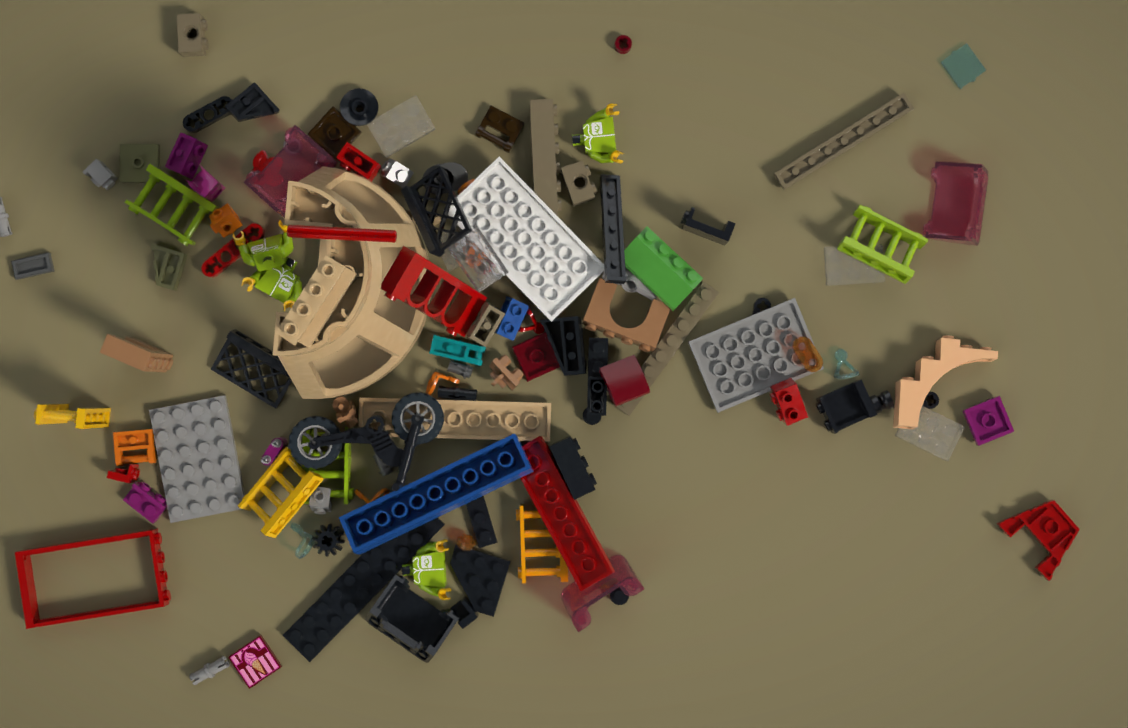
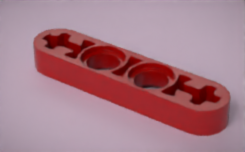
[201,223,265,278]

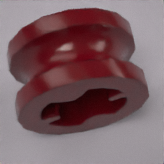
[615,35,632,54]

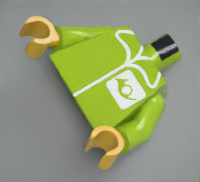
[572,103,624,164]
[233,220,294,271]
[241,257,302,312]
[402,539,451,600]

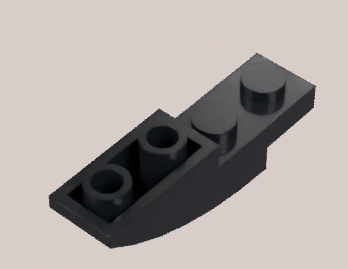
[587,337,608,416]

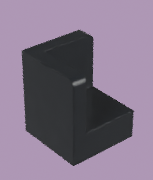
[450,597,479,629]

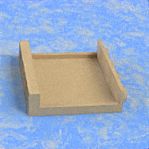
[276,255,357,348]

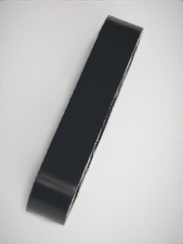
[183,96,232,133]

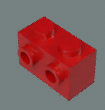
[336,142,381,182]
[770,378,808,426]

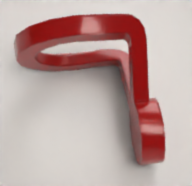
[518,309,544,334]

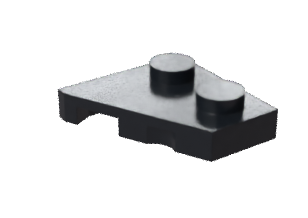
[225,82,280,122]

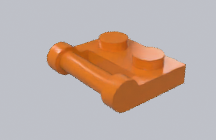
[113,429,157,467]

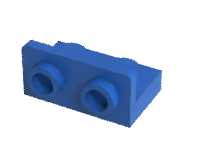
[494,297,529,341]

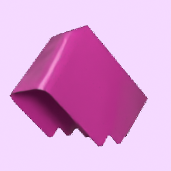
[185,165,225,201]

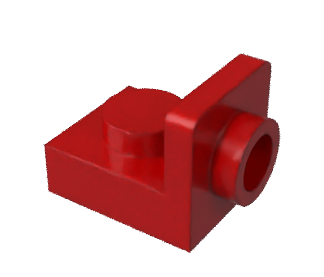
[106,463,140,483]

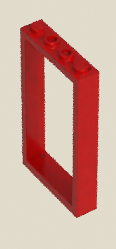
[15,528,171,629]

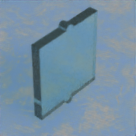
[941,43,986,89]

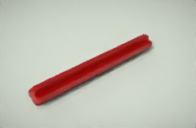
[287,225,397,243]

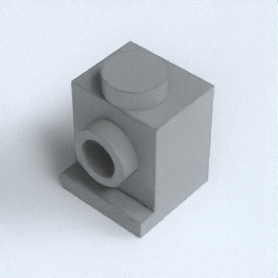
[83,159,118,190]

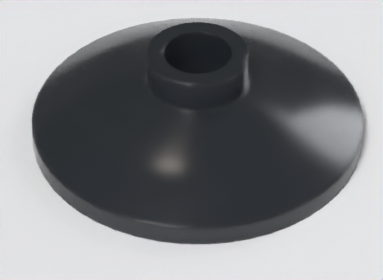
[340,88,379,126]

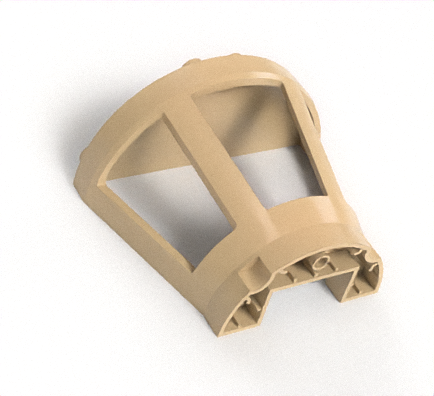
[273,166,431,399]

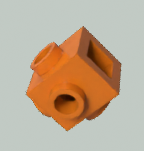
[209,203,243,238]

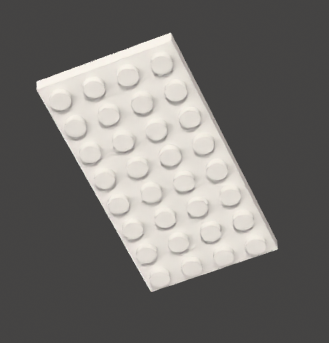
[448,156,605,322]

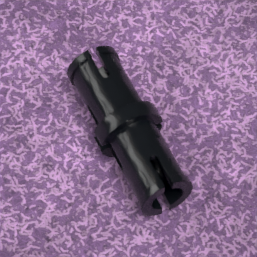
[438,386,477,401]

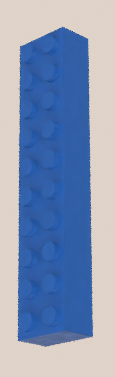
[339,433,534,555]

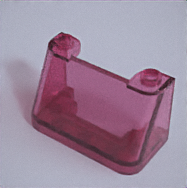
[244,125,337,218]
[923,162,988,246]
[561,555,644,632]

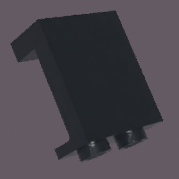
[681,207,736,246]
[816,379,878,434]

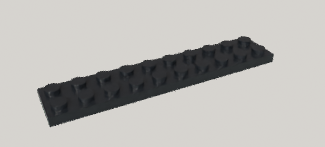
[283,518,445,662]

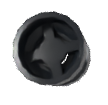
[869,390,894,414]

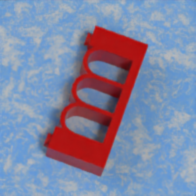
[381,246,487,337]

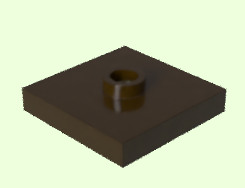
[308,106,362,161]

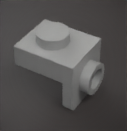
[380,159,414,188]
[309,487,332,514]

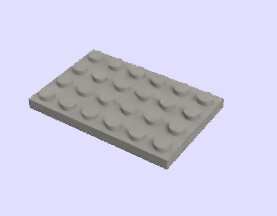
[688,298,824,413]
[149,395,245,523]

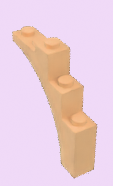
[893,335,998,430]

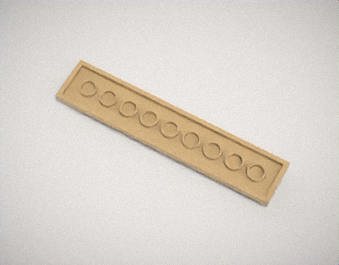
[358,397,551,441]

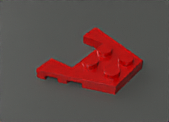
[997,500,1080,581]

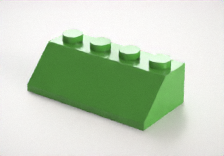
[624,226,703,311]

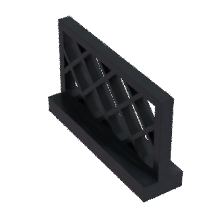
[401,166,473,257]
[211,329,292,409]

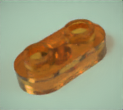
[792,337,823,372]

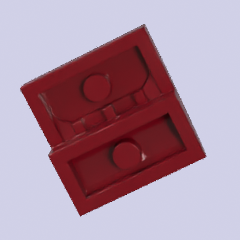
[599,355,650,407]

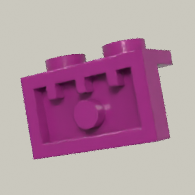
[165,132,208,179]
[123,481,167,524]

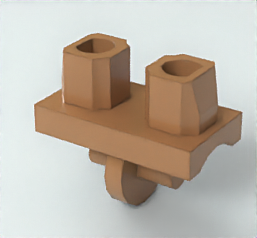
[489,355,524,390]
[333,396,359,429]

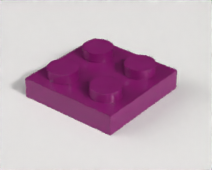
[962,396,1014,446]

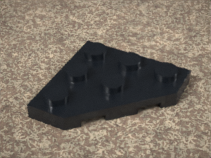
[450,544,511,617]

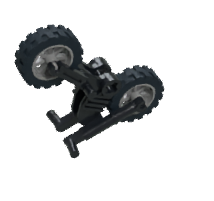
[289,392,444,491]

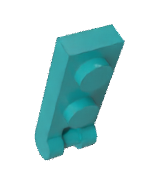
[429,335,486,366]

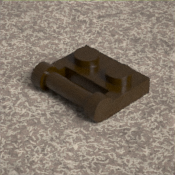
[475,105,525,153]

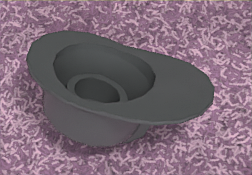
[422,162,468,195]

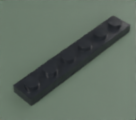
[600,174,626,284]

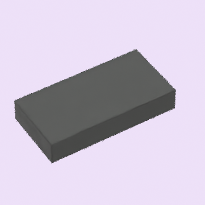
[11,253,55,280]

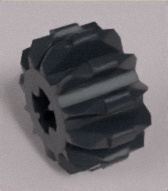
[312,523,345,557]

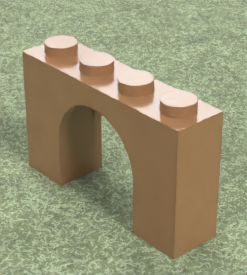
[582,278,670,352]
[99,334,173,373]

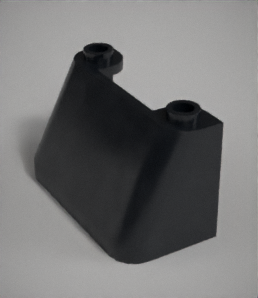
[365,574,459,663]

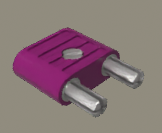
[261,437,288,465]

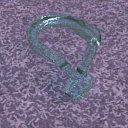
[834,349,859,379]
[290,523,315,559]

